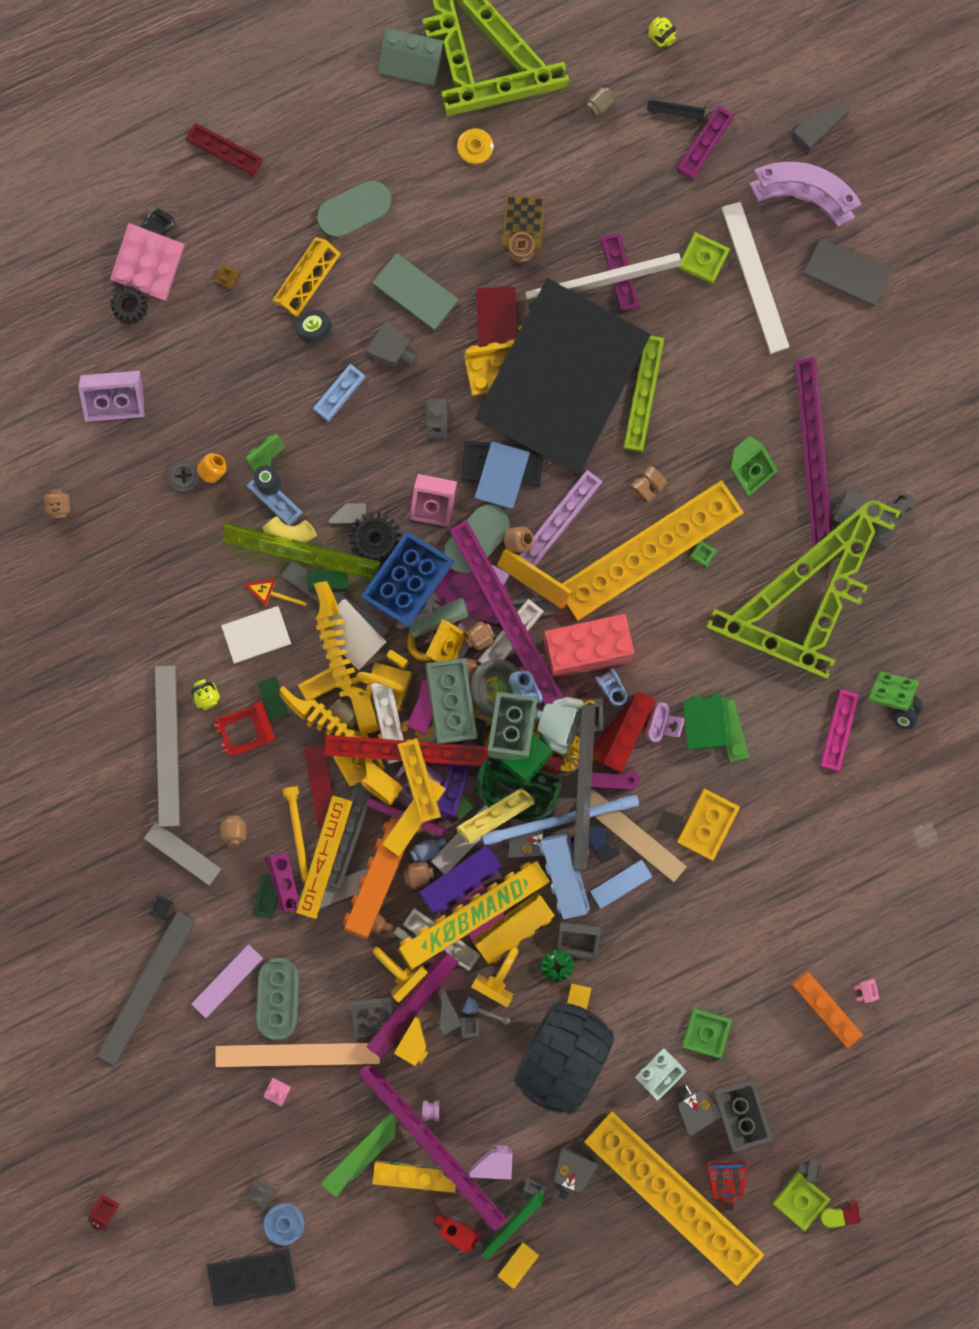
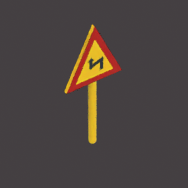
[244,579,307,606]

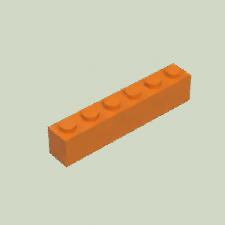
[342,816,406,940]

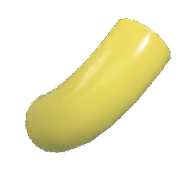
[261,516,317,545]

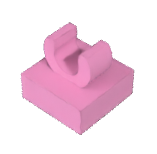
[854,979,880,1003]
[263,1078,291,1106]

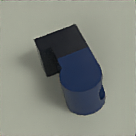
[589,826,620,864]

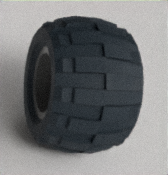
[514,1002,614,1115]

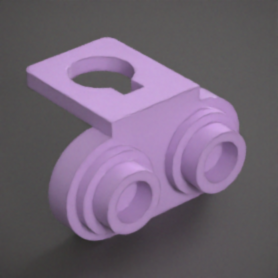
[645,702,685,742]

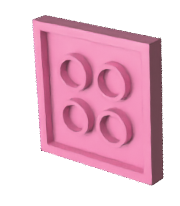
[110,223,185,300]

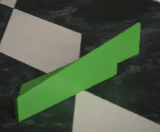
[321,1113,396,1197]

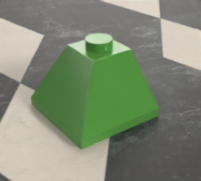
[731,436,778,497]

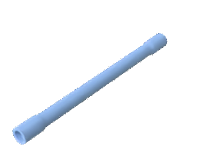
[481,794,639,846]

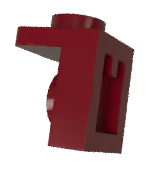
[88,1194,120,1231]

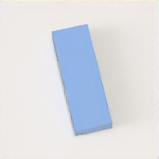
[313,364,366,422]
[246,478,303,526]
[590,860,652,909]

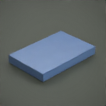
[475,442,530,510]

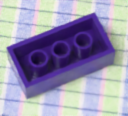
[419,845,501,914]

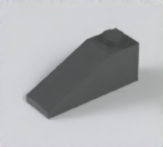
[791,105,851,154]

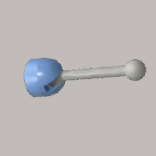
[462,997,510,1026]

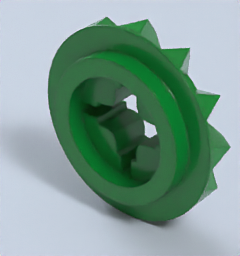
[541,950,574,982]

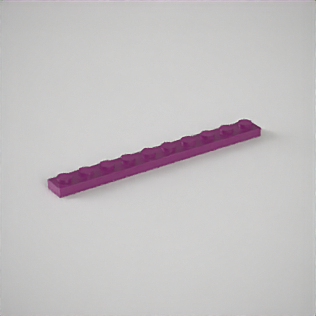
[795,357,833,547]
[449,521,563,706]
[359,1064,508,1231]

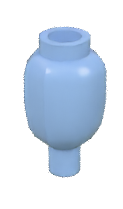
[410,838,447,862]

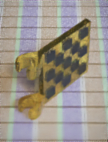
[502,195,545,249]

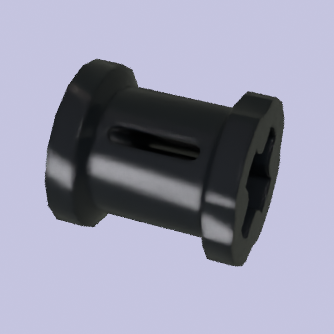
[149,895,174,921]

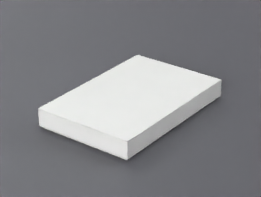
[329,599,386,670]
[221,606,291,664]

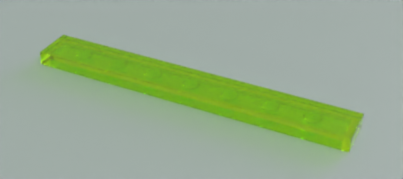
[223,523,380,580]

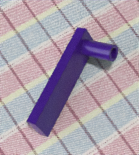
[438,741,477,821]

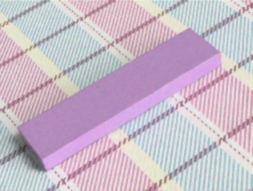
[192,944,264,1018]

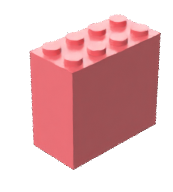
[543,614,634,679]

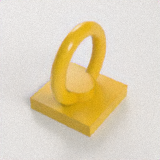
[407,619,467,662]
[356,662,413,712]
[373,947,428,1003]
[471,947,519,1007]

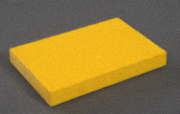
[676,789,740,861]

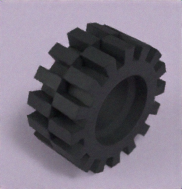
[110,286,148,325]

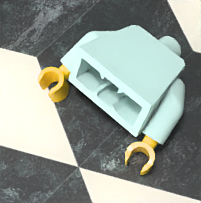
[535,697,595,761]

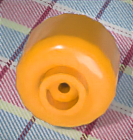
[197,453,227,483]

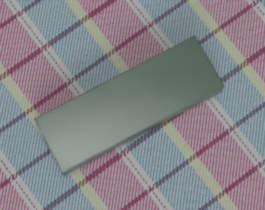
[409,598,469,638]

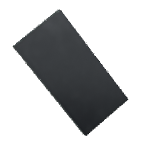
[461,441,543,487]
[207,1248,296,1306]

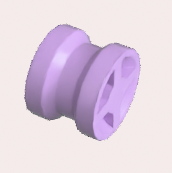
[422,1100,440,1122]

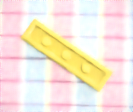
[457,788,535,844]

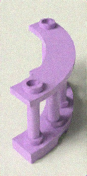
[749,162,862,228]

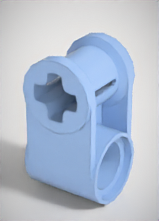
[595,668,627,708]
[509,670,543,704]

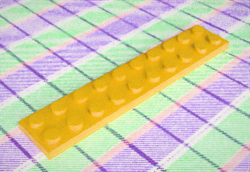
[562,480,744,622]
[584,1111,764,1286]

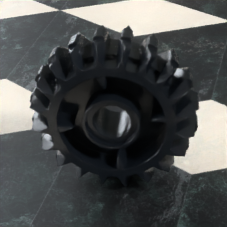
[348,512,402,566]

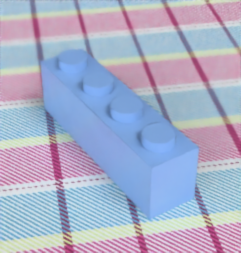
[540,832,590,919]

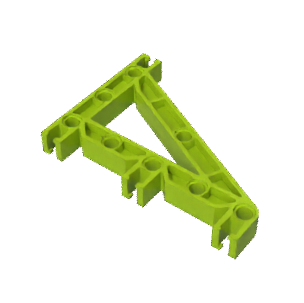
[423,0,569,117]
[706,500,901,679]

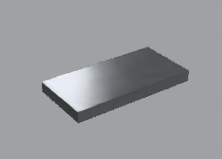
[803,238,892,307]

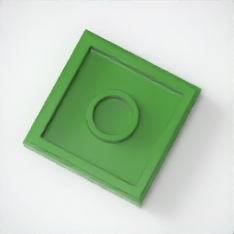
[682,1008,732,1059]

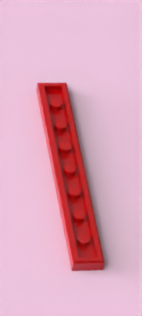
[324,735,488,766]

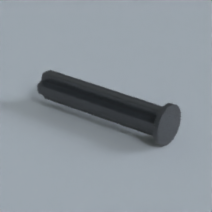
[647,99,706,122]

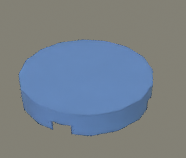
[263,1203,305,1246]

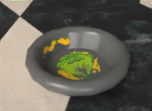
[470,658,524,717]

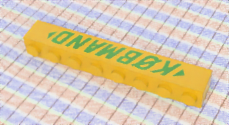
[398,861,550,970]

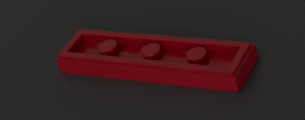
[186,123,263,177]
[304,745,333,828]

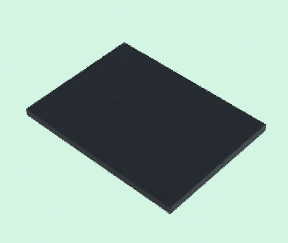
[474,278,651,475]

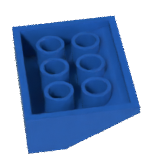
[361,532,454,627]

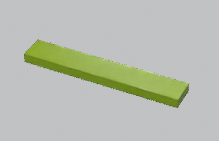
[623,336,665,453]

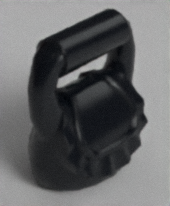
[139,208,175,236]

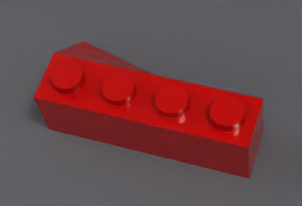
[593,691,656,774]

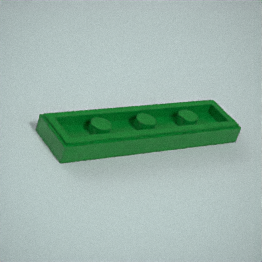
[481,1191,543,1260]

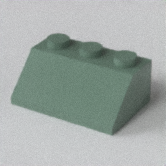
[378,28,444,86]
[488,692,538,760]

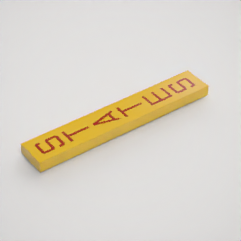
[296,796,353,919]

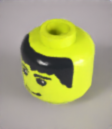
[648,17,677,47]
[190,679,220,710]

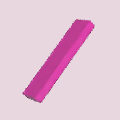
[819,689,859,772]

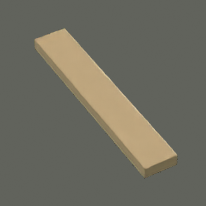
[590,789,687,882]

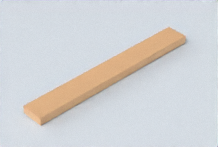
[216,1043,380,1067]

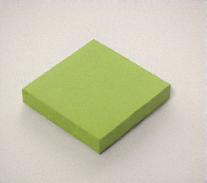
[678,232,730,285]
[772,1172,831,1232]

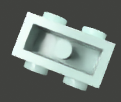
[635,1049,687,1101]

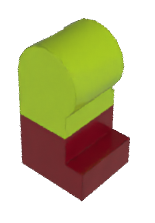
[819,1200,861,1228]

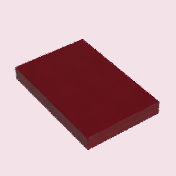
[476,287,518,347]

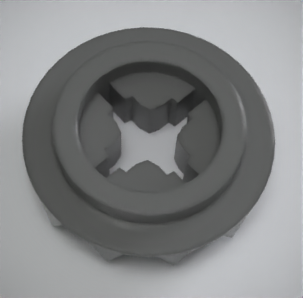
[168,460,200,492]

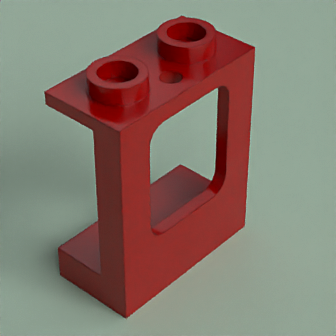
[214,701,277,757]

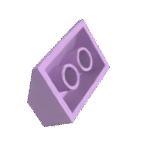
[78,371,145,422]

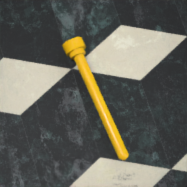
[282,786,309,883]

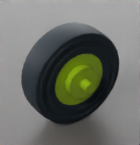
[296,310,332,344]

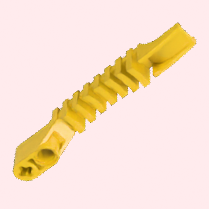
[314,581,380,734]
[279,686,403,805]

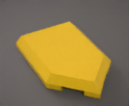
[333,728,385,787]

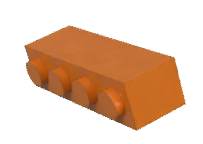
[790,971,863,1048]

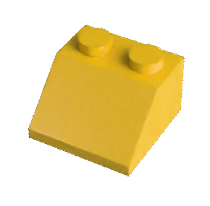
[394,1016,428,1066]

